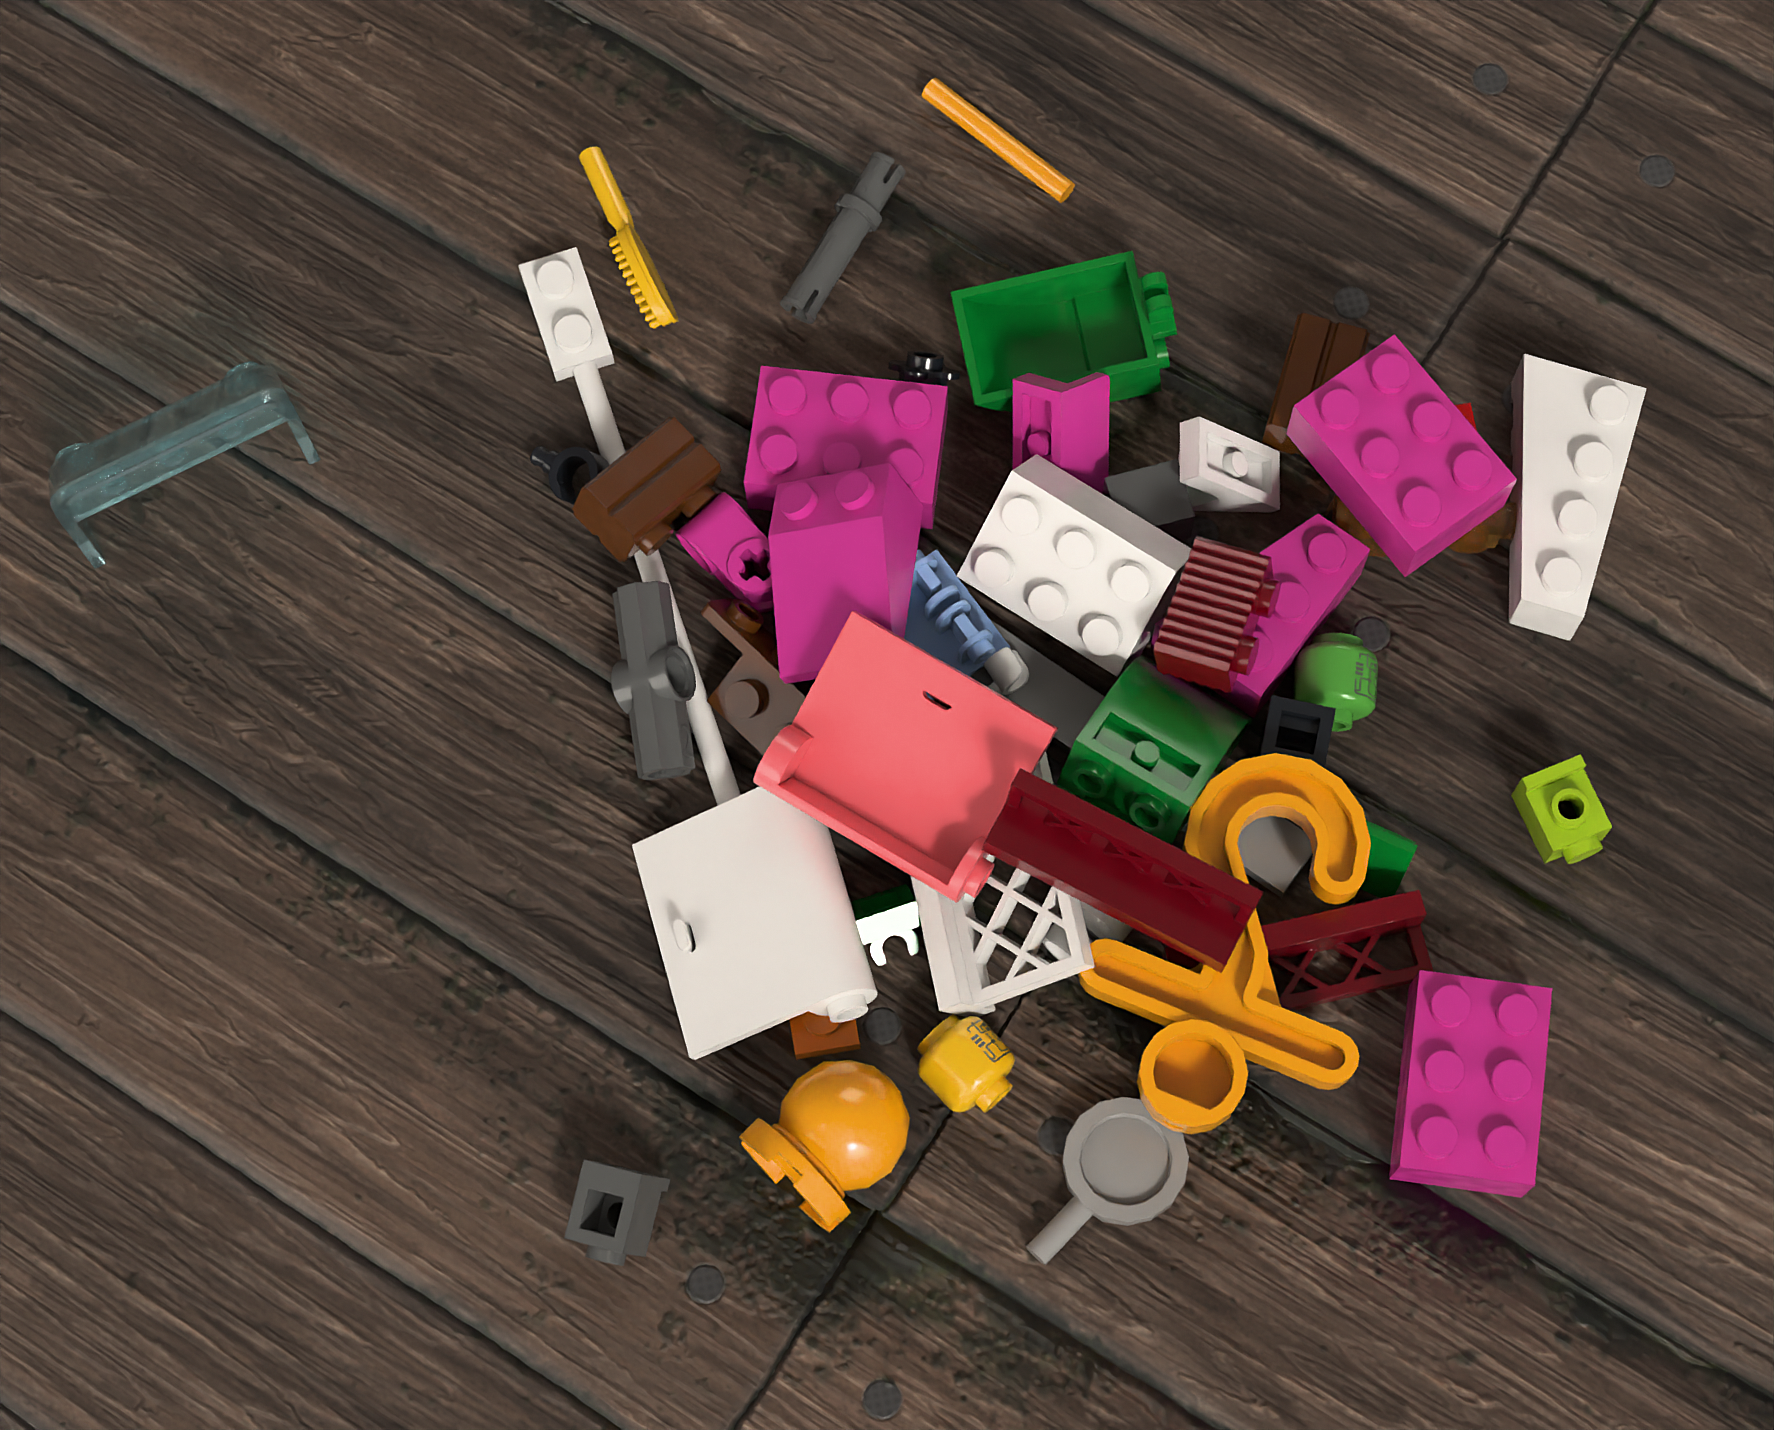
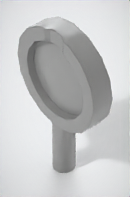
[1026,1097,1189,1265]

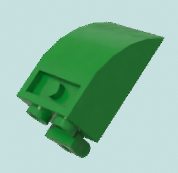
[950,250,1177,412]
[1057,655,1252,845]

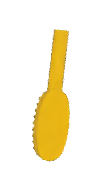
[579,146,678,329]

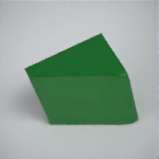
[1360,820,1418,898]

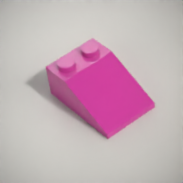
[768,463,924,684]

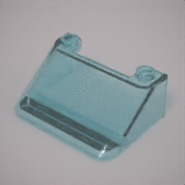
[48,362,320,569]

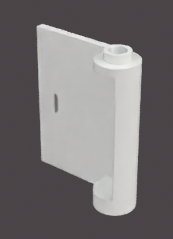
[632,786,877,1060]

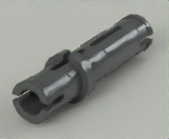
[780,152,906,324]

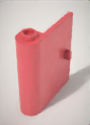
[754,611,1058,903]

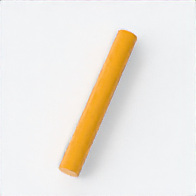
[921,77,1075,203]

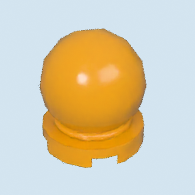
[739,1060,910,1232]

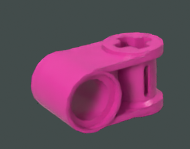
[676,492,774,613]

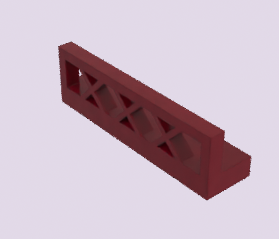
[982,768,1263,973]
[1162,889,1434,1011]

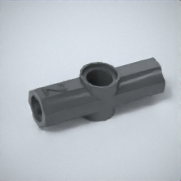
[611,581,696,780]

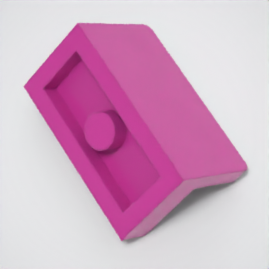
[1013,372,1110,494]

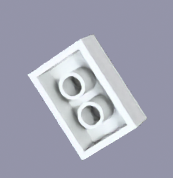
[956,454,1191,677]

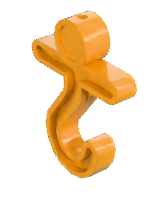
[1078,753,1371,1134]

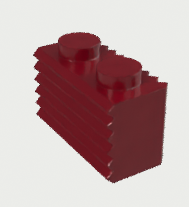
[1154,536,1281,693]

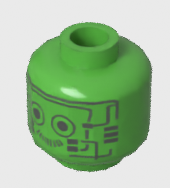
[1293,633,1378,731]

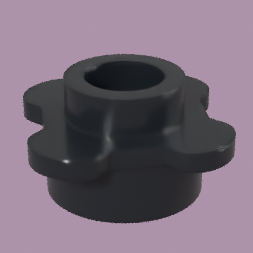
[888,351,960,386]

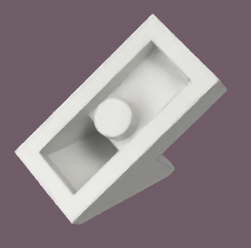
[1178,416,1280,512]

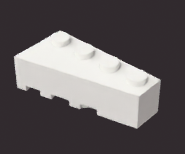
[1509,354,1647,641]

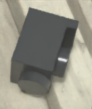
[564,1159,670,1266]

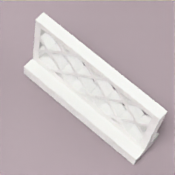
[911,751,1095,1017]

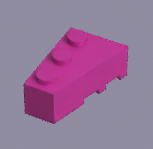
[1151,513,1371,718]

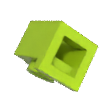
[1511,754,1612,864]

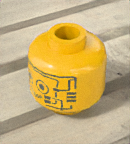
[917,1014,1015,1113]

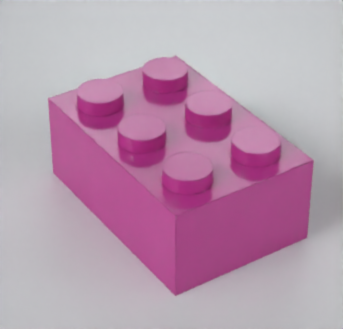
[1286,334,1517,577]
[744,366,948,529]
[1389,970,1553,1198]

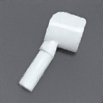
[984,647,1029,696]

